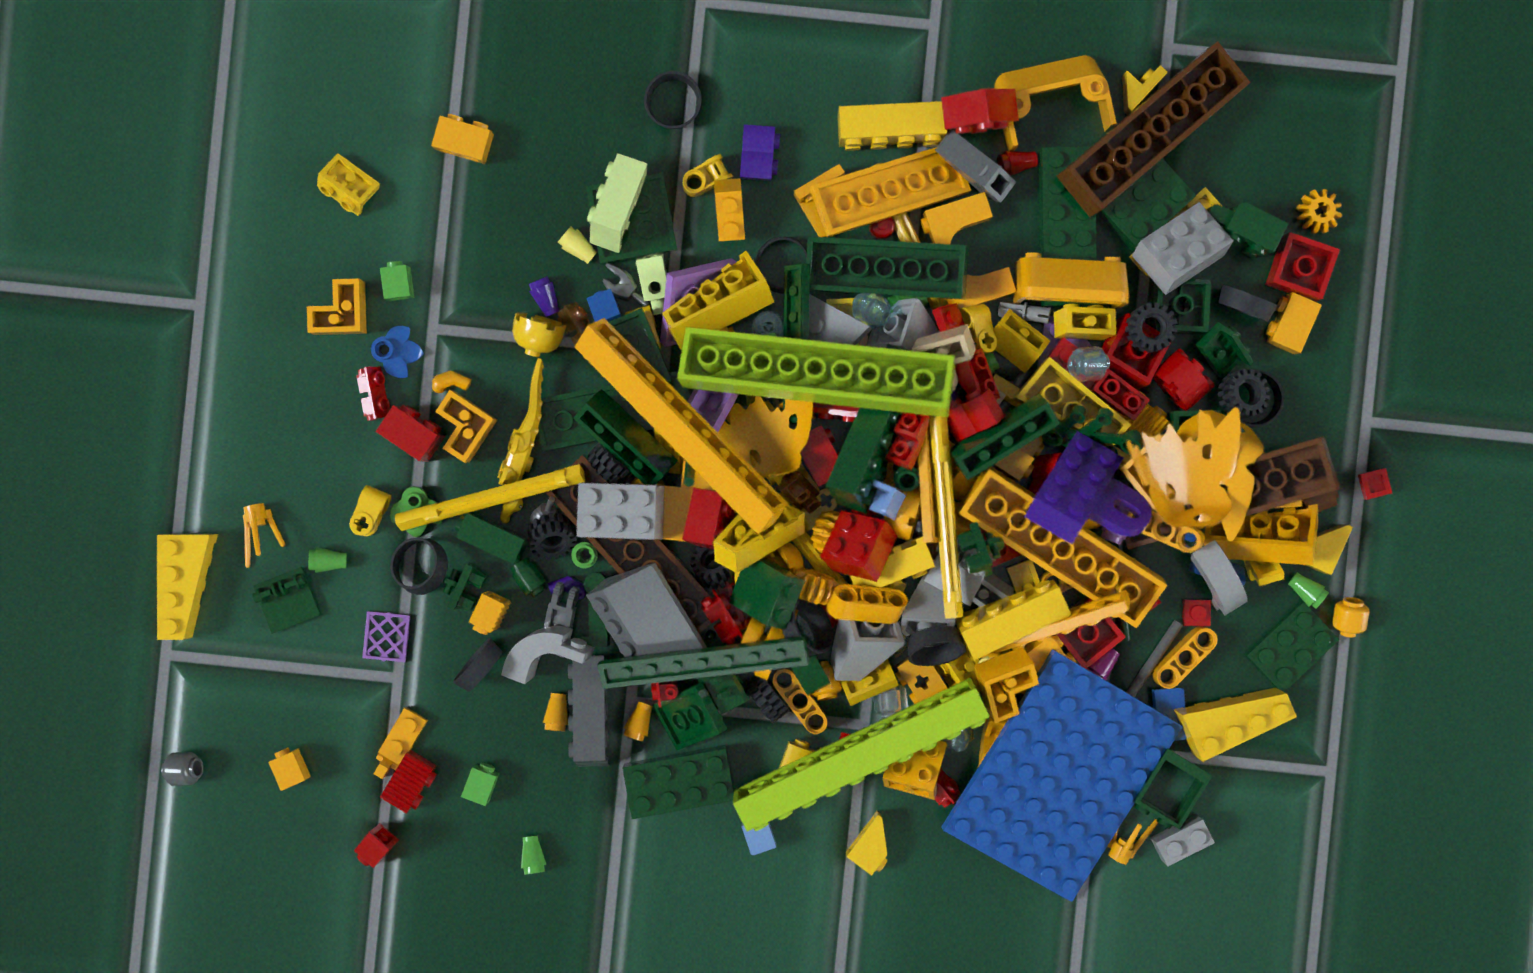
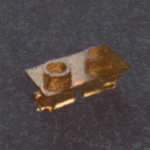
[557,302,590,354]

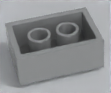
[1132,202,1233,295]
[577,483,664,539]

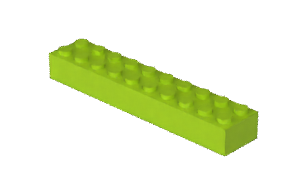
[677,327,955,417]
[733,677,989,832]

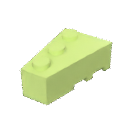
[587,153,647,253]

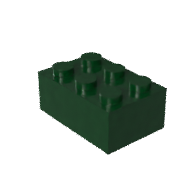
[1098,158,1197,252]

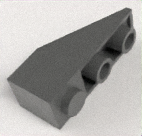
[935,129,1016,203]

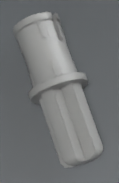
[998,302,1051,324]

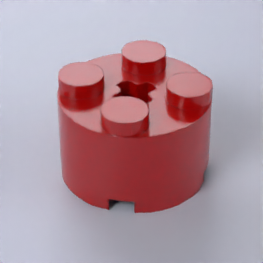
[1153,348,1215,411]

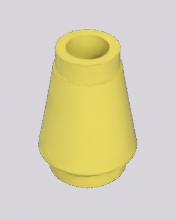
[558,226,597,264]

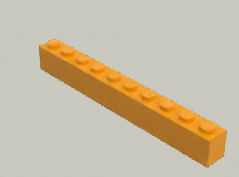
[575,318,789,534]

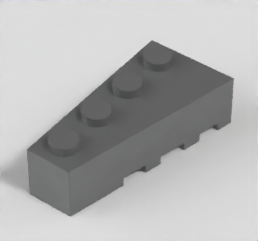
[568,655,610,767]

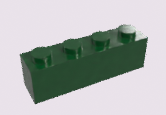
[573,389,678,485]
[950,394,1060,480]

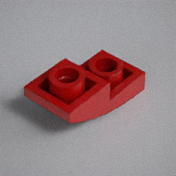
[886,412,930,470]

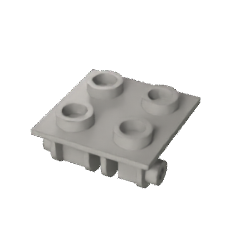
[924,540,994,606]

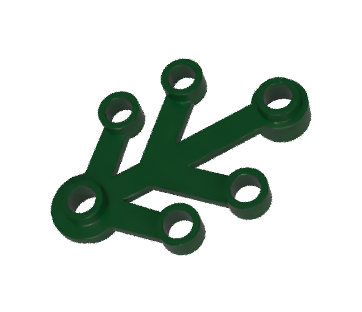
[1042,405,1144,454]

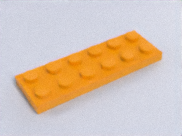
[809,147,971,237]

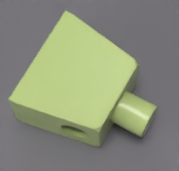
[636,253,667,315]

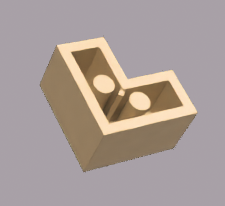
[912,324,976,391]

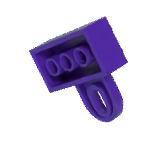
[1025,431,1151,544]

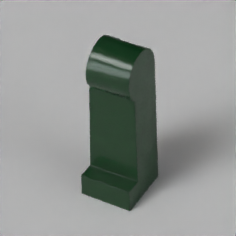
[581,572,610,647]

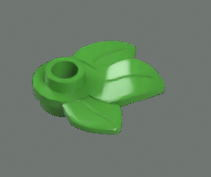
[390,486,442,537]

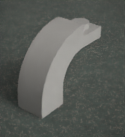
[1191,540,1247,616]
[501,626,594,684]

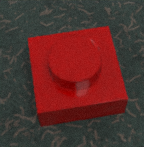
[1358,468,1392,500]
[1182,599,1211,626]

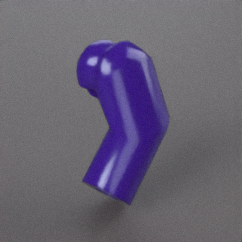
[548,576,586,600]

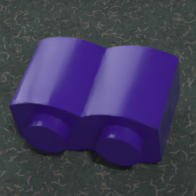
[740,124,780,181]

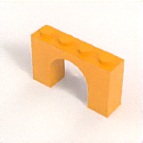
[920,192,1017,309]

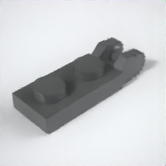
[544,582,580,658]

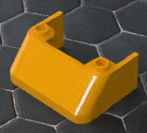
[994,55,1117,151]
[1013,253,1129,310]

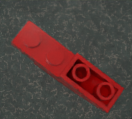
[932,303,1001,400]
[1047,337,1150,421]

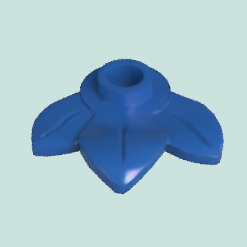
[371,326,424,378]

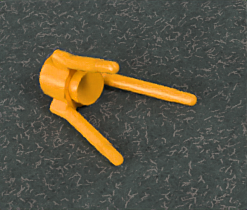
[243,503,285,568]
[1108,819,1159,865]

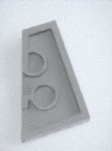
[809,294,873,345]

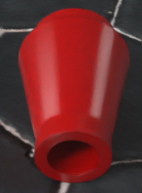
[997,151,1038,176]

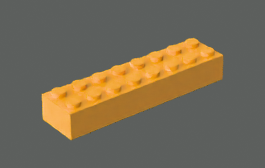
[958,466,1167,628]

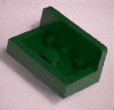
[1196,322,1254,379]

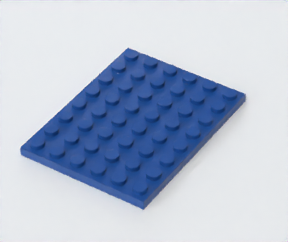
[941,649,1183,902]

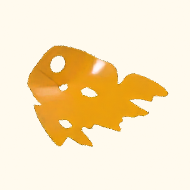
[718,396,813,478]
[1127,408,1241,527]
[1177,410,1264,541]

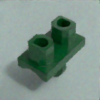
[957,522,1005,577]
[443,563,487,611]

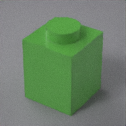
[380,261,415,301]
[461,762,500,806]

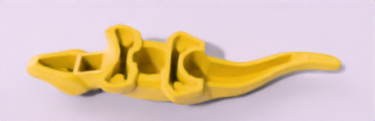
[497,358,544,524]

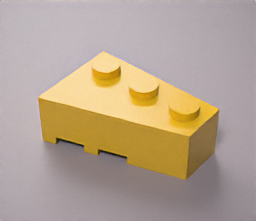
[714,505,805,573]
[848,537,935,588]

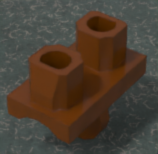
[777,470,822,514]

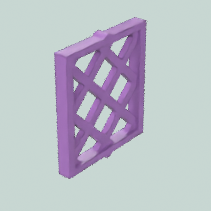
[362,611,411,662]

